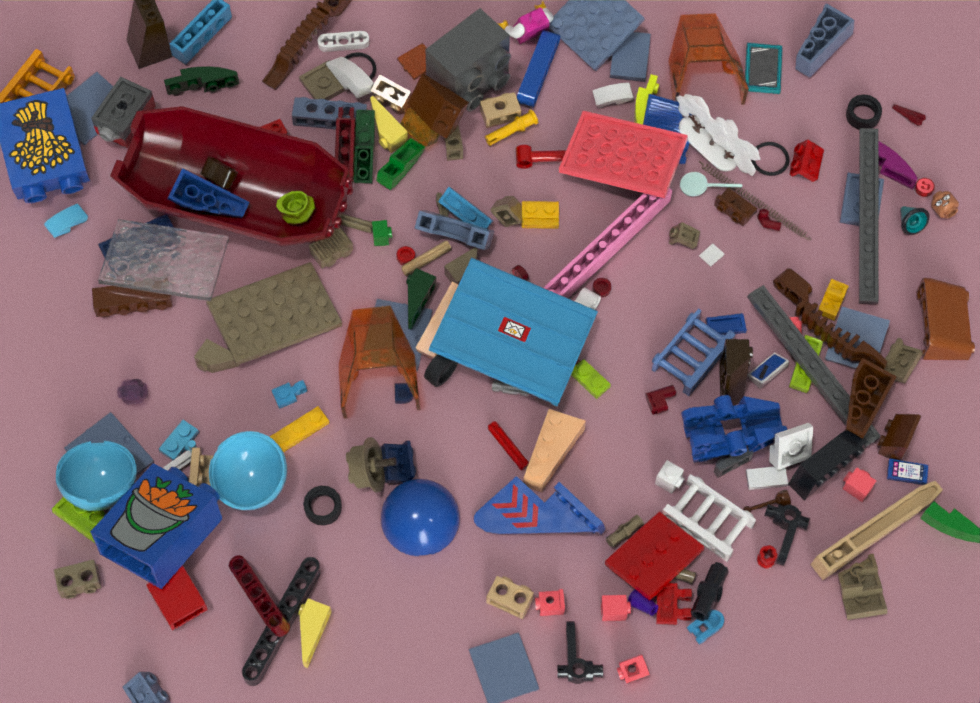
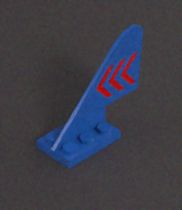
[474,476,606,535]

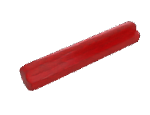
[488,421,529,470]

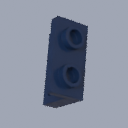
[381,440,416,484]

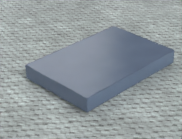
[610,32,651,82]
[839,172,884,226]

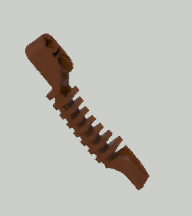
[262,0,352,90]
[773,268,887,370]

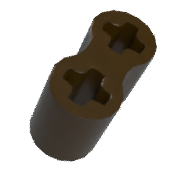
[200,156,238,189]

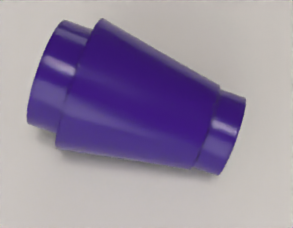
[628,590,658,616]

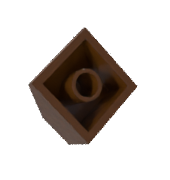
[877,414,921,460]

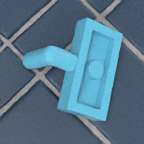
[159,420,199,461]

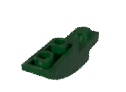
[164,66,239,95]
[354,110,375,183]

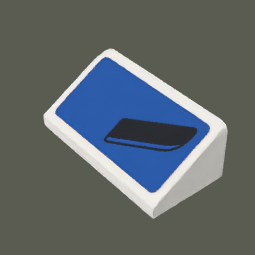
[747,352,789,389]

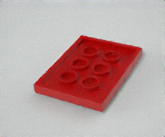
[605,511,704,601]

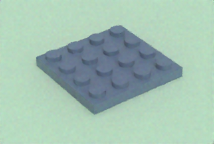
[549,0,645,71]

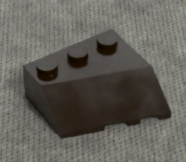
[719,339,753,406]

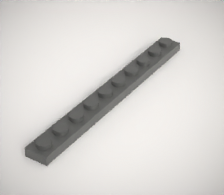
[859,128,879,304]
[747,285,881,448]

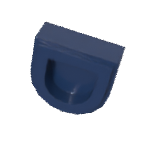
[395,383,414,404]

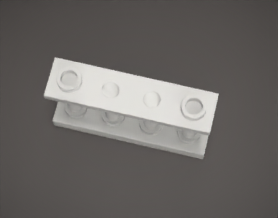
[662,474,756,562]

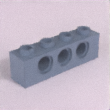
[292,97,367,132]

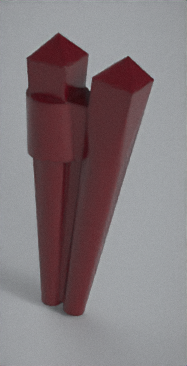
[892,104,926,126]

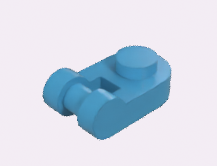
[687,610,724,645]

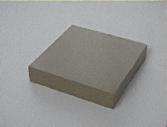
[299,60,346,100]

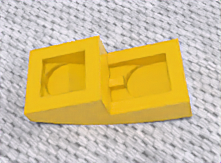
[818,279,849,321]

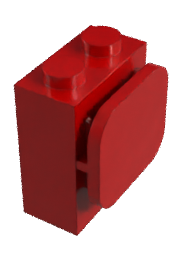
[146,565,208,631]

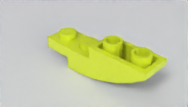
[634,74,660,124]

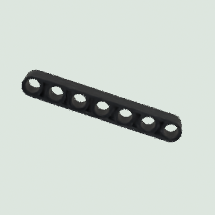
[242,557,321,686]

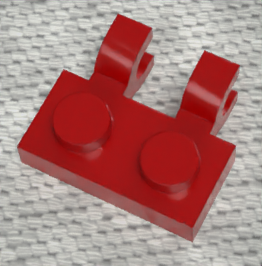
[656,583,692,625]

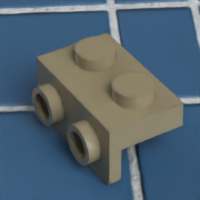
[885,338,923,384]

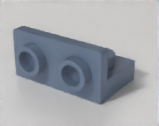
[122,672,171,703]

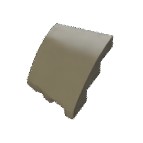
[838,553,887,620]

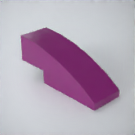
[878,141,918,190]

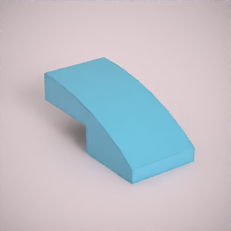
[44,203,88,238]

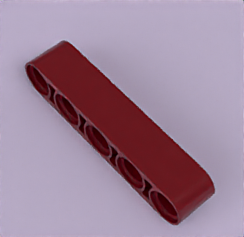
[229,555,290,637]

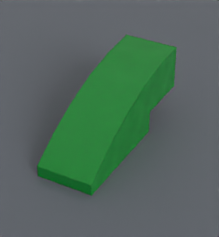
[376,138,425,190]
[920,501,980,543]

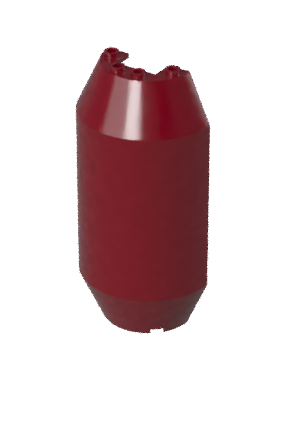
[110,106,352,246]

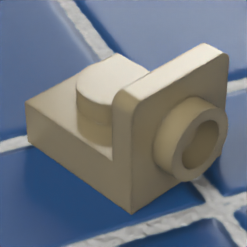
[669,222,700,249]

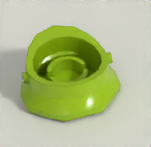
[276,191,315,225]

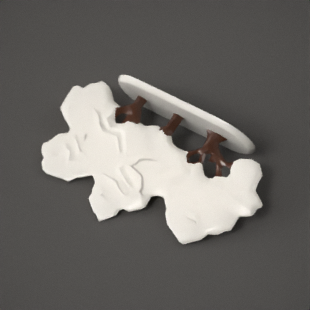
[676,94,760,176]

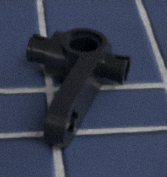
[764,504,810,566]
[557,621,603,684]

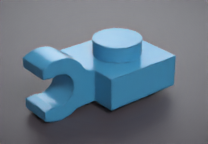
[271,380,307,409]

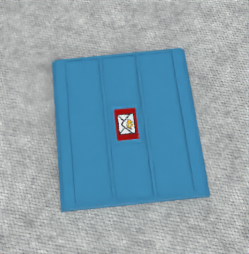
[429,258,598,406]

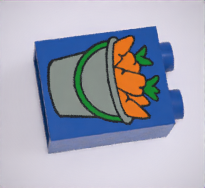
[90,463,222,589]

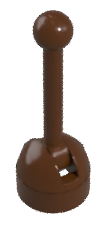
[743,490,791,512]

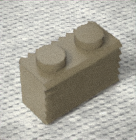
[309,227,353,269]

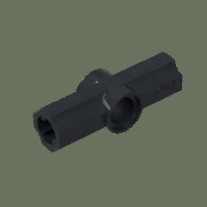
[691,562,729,621]

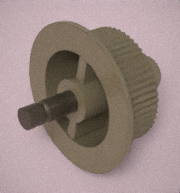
[346,437,397,492]

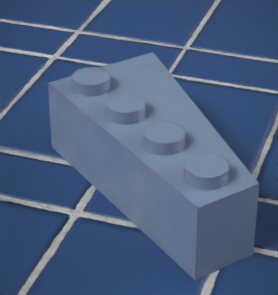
[795,3,855,78]

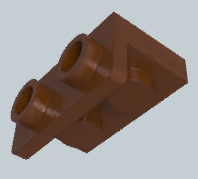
[714,187,758,226]

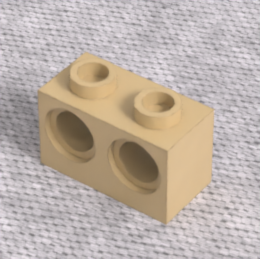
[486,576,534,620]

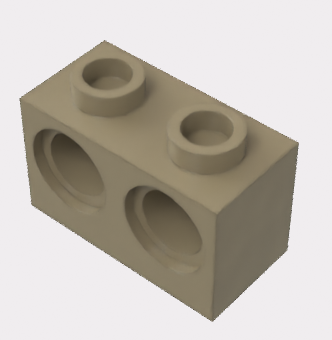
[54,559,102,599]

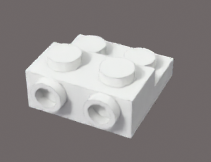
[769,423,813,470]

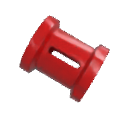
[757,545,777,569]

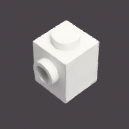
[655,460,685,494]

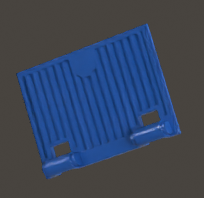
[643,94,692,164]

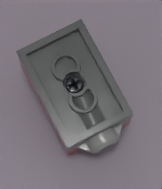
[91,76,156,148]

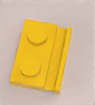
[522,201,559,229]

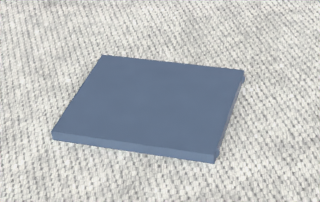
[825,307,890,369]
[469,632,539,703]

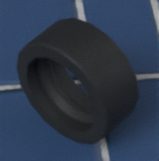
[846,94,882,130]
[424,354,458,387]
[303,485,342,526]

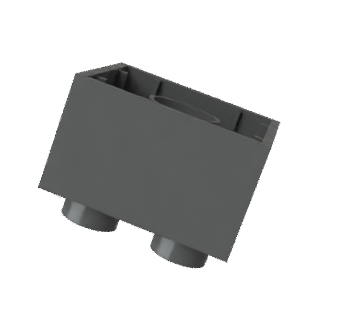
[425,8,511,111]

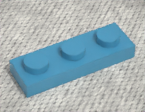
[438,187,494,229]

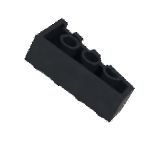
[788,429,868,501]

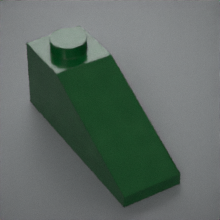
[406,268,436,330]

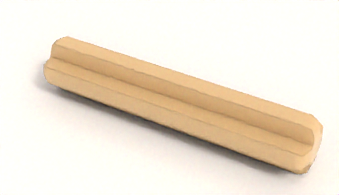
[401,241,451,276]

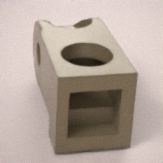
[445,125,463,161]

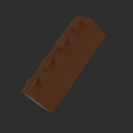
[92,278,172,318]

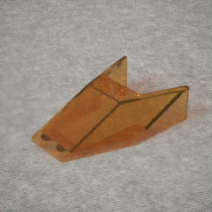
[668,13,749,105]
[338,306,421,419]

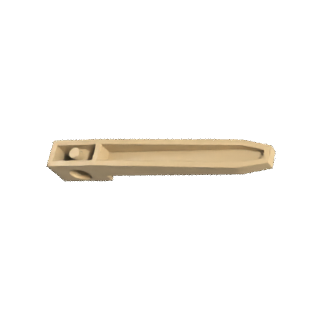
[810,481,943,580]

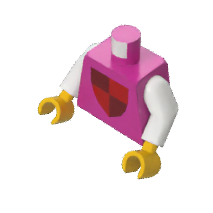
[497,1,554,44]

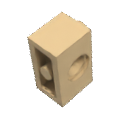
[480,92,521,129]

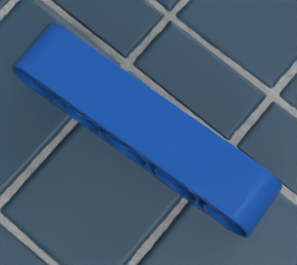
[517,30,560,108]

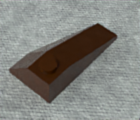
[846,358,897,438]

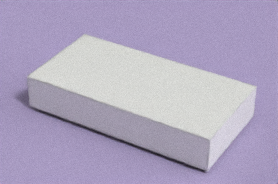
[745,467,788,490]

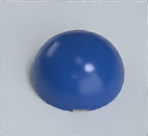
[381,479,460,556]

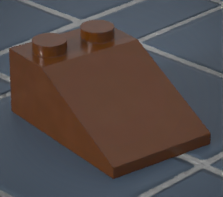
[408,73,469,139]

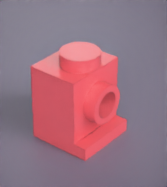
[535,589,565,616]
[616,654,650,683]

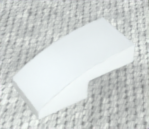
[592,83,634,109]

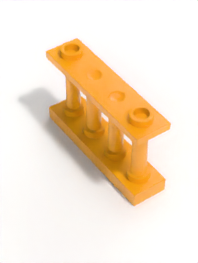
[0,49,75,103]

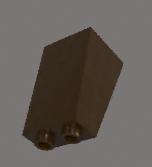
[126,0,172,69]

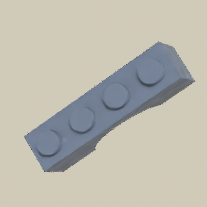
[414,210,494,250]

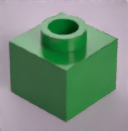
[372,220,392,247]

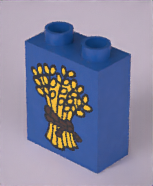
[0,88,90,203]

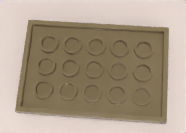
[206,262,342,366]

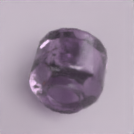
[117,379,148,404]

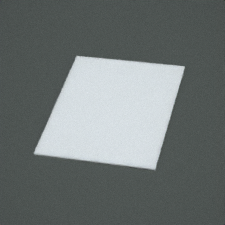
[699,244,725,266]

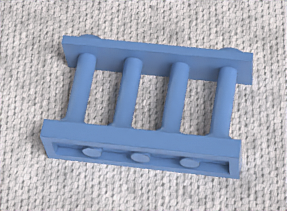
[652,308,736,396]

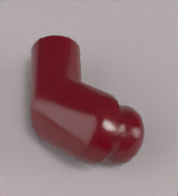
[757,209,781,231]

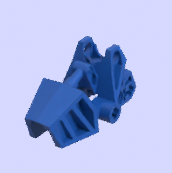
[681,395,787,463]

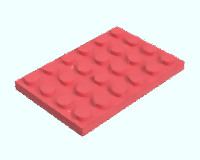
[559,111,688,198]

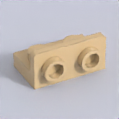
[189,448,213,487]

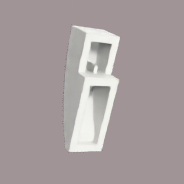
[326,57,374,98]

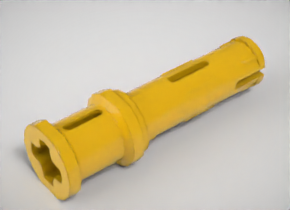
[484,109,539,146]

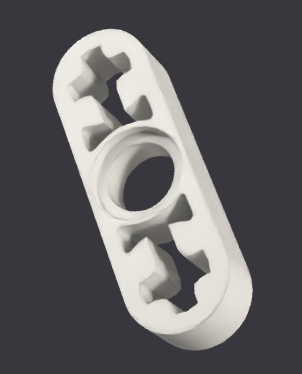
[318,31,370,52]

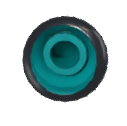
[900,206,930,235]

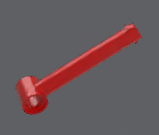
[515,145,566,169]

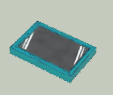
[744,43,782,94]

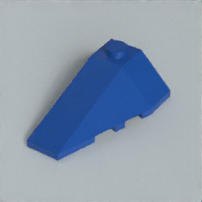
[167,168,250,218]

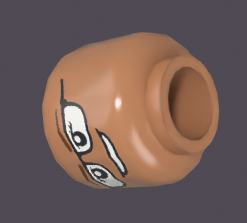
[931,191,959,219]

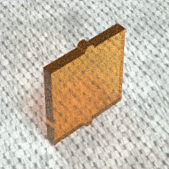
[397,43,427,80]

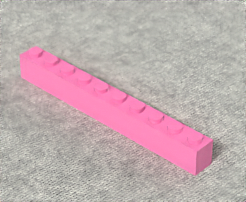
[544,188,672,298]

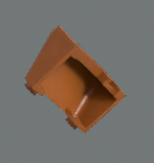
[916,278,975,360]

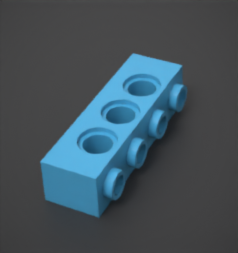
[169,0,232,65]

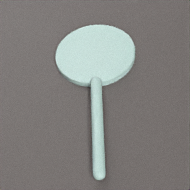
[680,172,743,197]

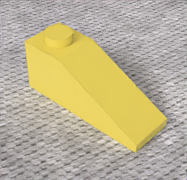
[370,96,408,153]
[298,599,332,668]

